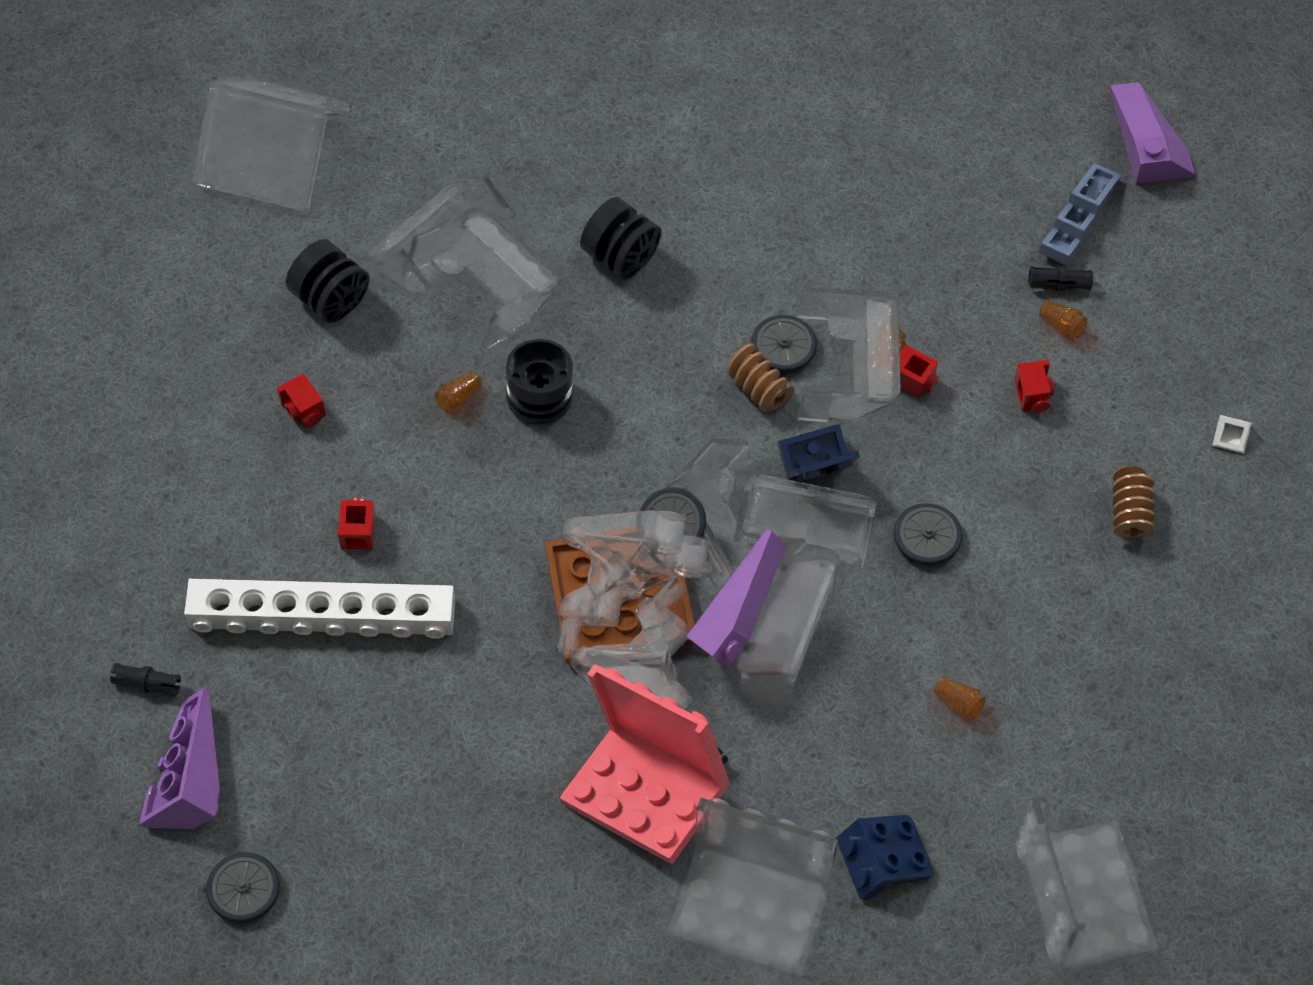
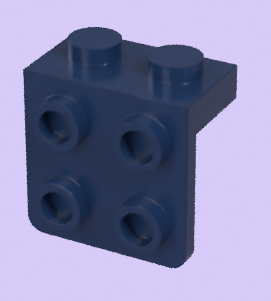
[777,424,860,482]
[836,815,934,900]

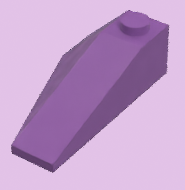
[1110,82,1195,184]
[686,528,787,668]
[139,688,220,830]

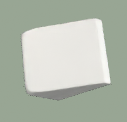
[1212,415,1252,454]

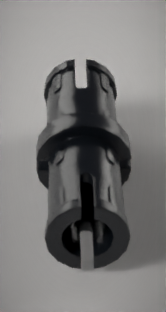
[1028,266,1093,291]
[110,663,181,696]

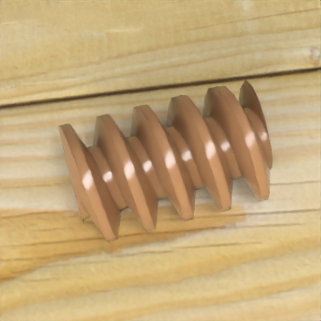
[727,343,795,413]
[1113,465,1155,538]

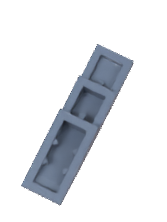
[1039,163,1121,265]

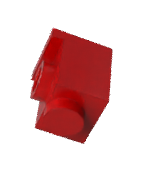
[887,344,939,398]
[1014,360,1054,412]
[276,373,326,428]
[338,498,376,550]

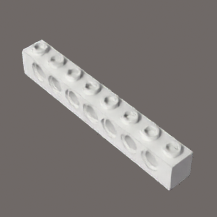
[184,579,455,639]

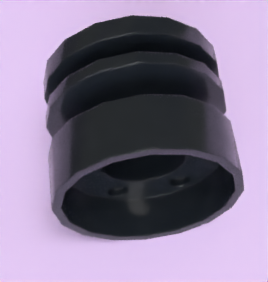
[580,197,662,280]
[285,239,370,323]
[506,339,573,424]

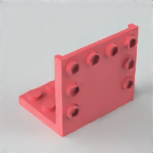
[559,664,730,865]

